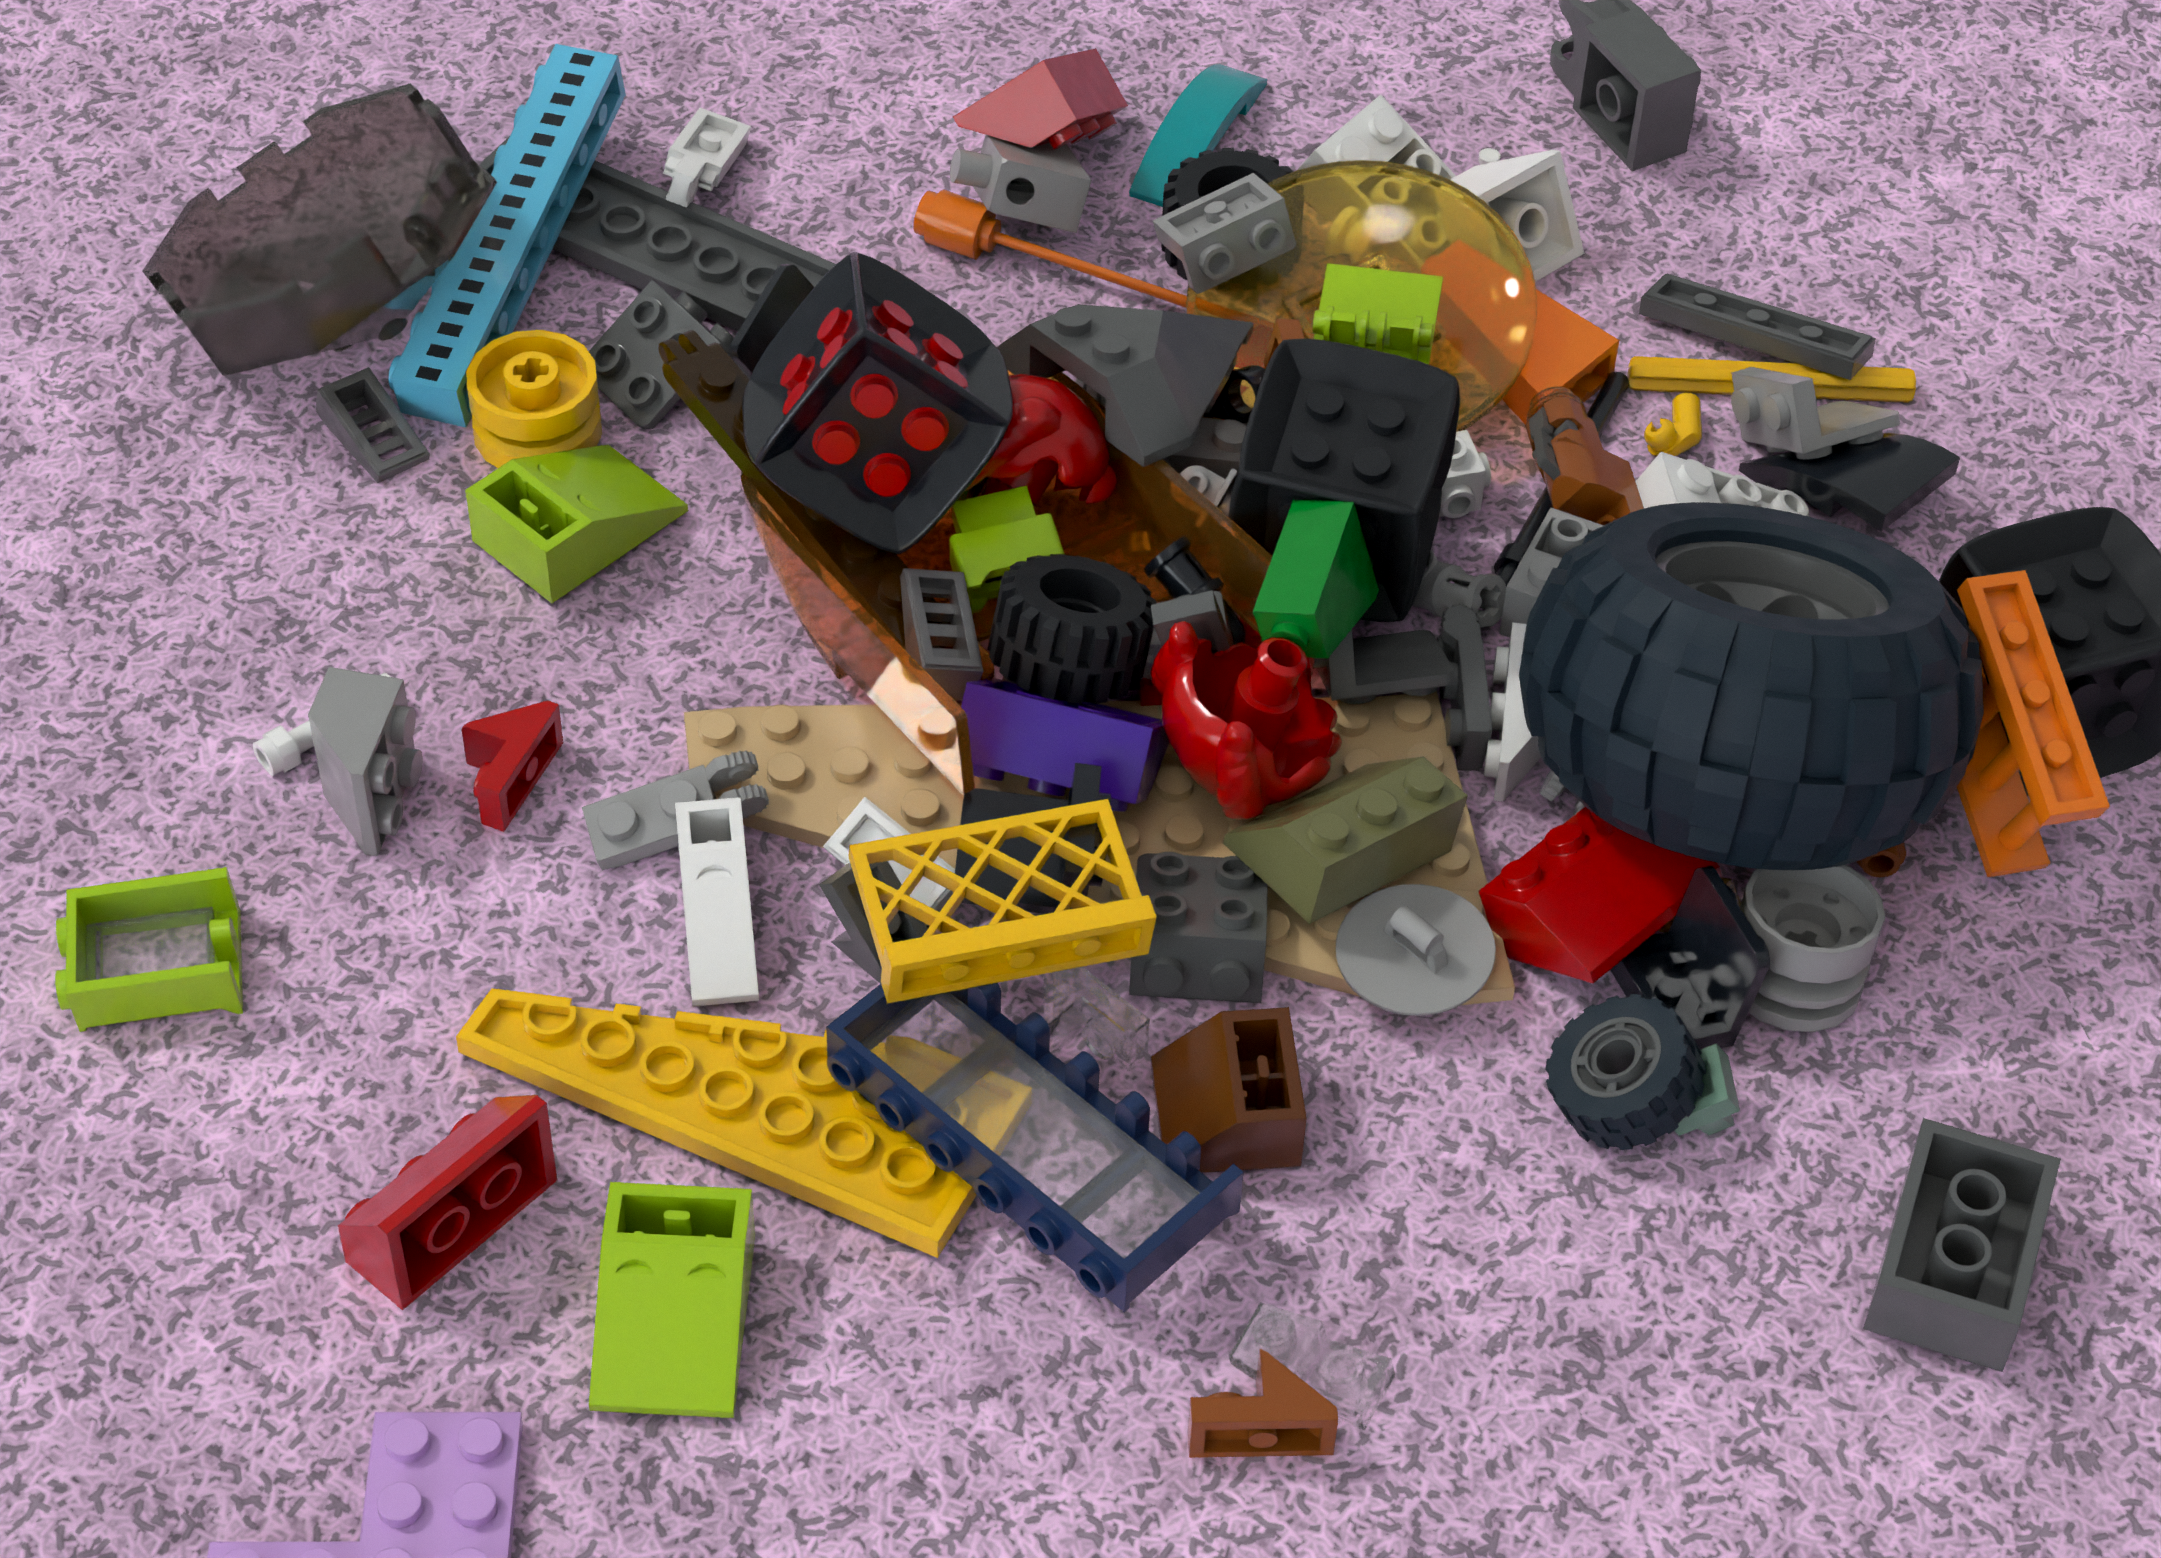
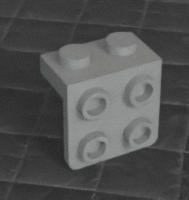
[1731,367,1900,459]

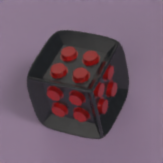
[742,252,1013,555]

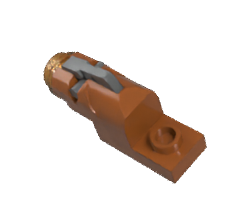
[1525,386,1644,525]

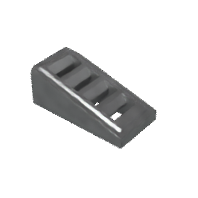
[316,367,430,483]
[900,568,984,701]

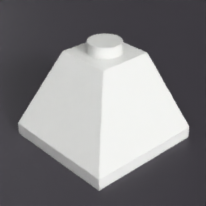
[1434,150,1584,285]

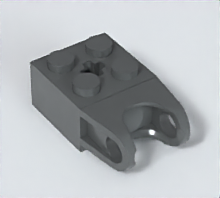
[1550,0,1701,171]

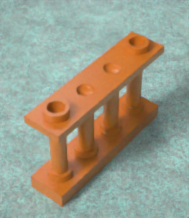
[1957,570,2110,878]

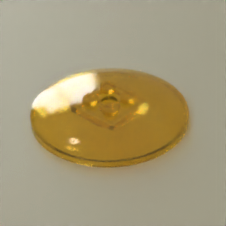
[1186,160,1537,431]

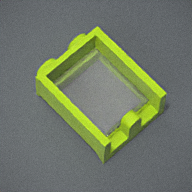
[55,867,243,1032]

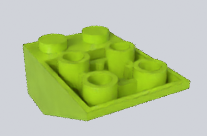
[465,444,689,603]
[589,1182,755,1418]

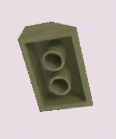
[1223,756,1468,924]

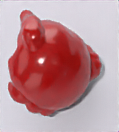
[966,374,1117,506]
[1151,621,1342,821]

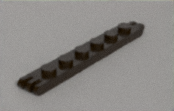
[659,330,953,668]

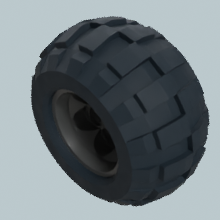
[1519,502,1984,871]

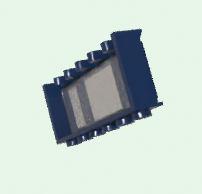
[826,983,1244,1313]

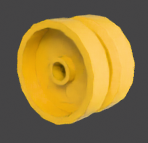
[466,330,602,468]

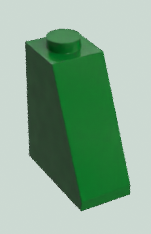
[1253,500,1379,659]

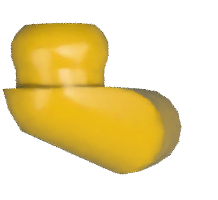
[1644,393,1702,457]

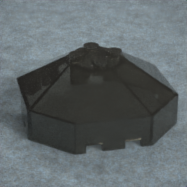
[142,83,497,376]

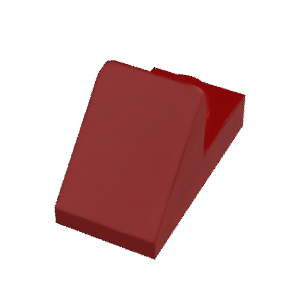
[461,700,564,832]

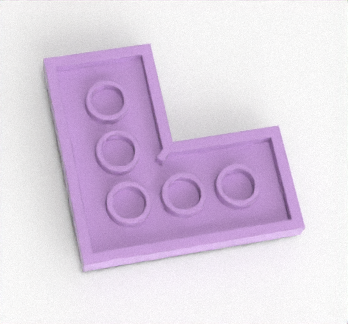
[207,1412,523,1558]

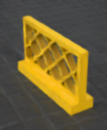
[848,799,1157,1004]

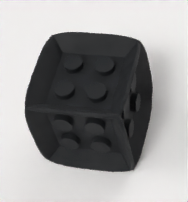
[1226,339,1460,622]
[1939,507,2161,796]

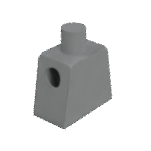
[950,135,1092,233]

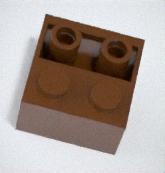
[1151,1007,1307,1173]

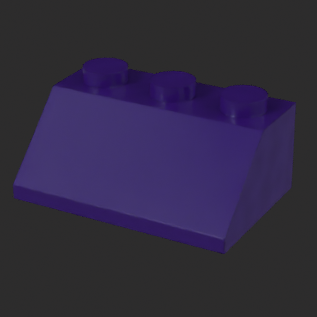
[950,678,1169,812]

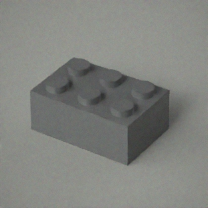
[1863,1118,2061,1372]

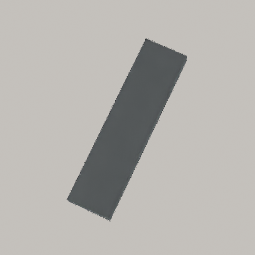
[1639,273,1876,380]

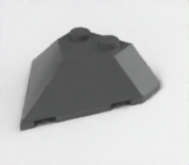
[997,304,1253,467]

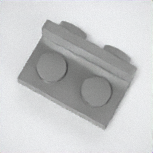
[1153,173,1296,294]

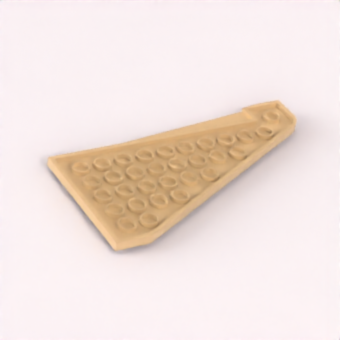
[684,691,1515,1005]

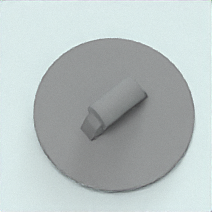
[1336,884,1496,1016]

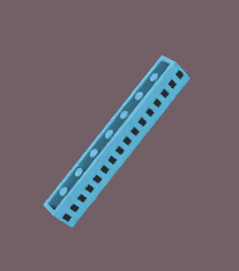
[388,44,626,427]

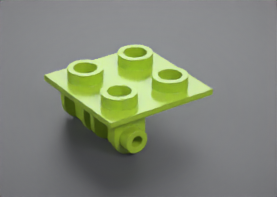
[1312,263,1443,364]

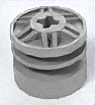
[1740,865,1885,1032]

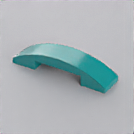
[1129,64,1268,207]

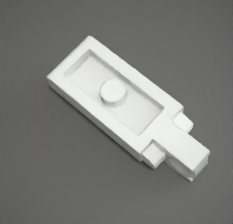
[663,108,751,207]

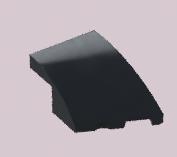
[1739,433,1960,532]

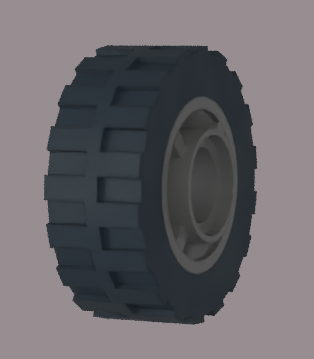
[1545,994,1706,1150]

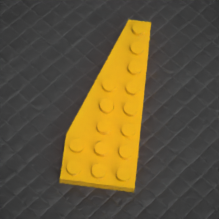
[456,988,1032,1258]

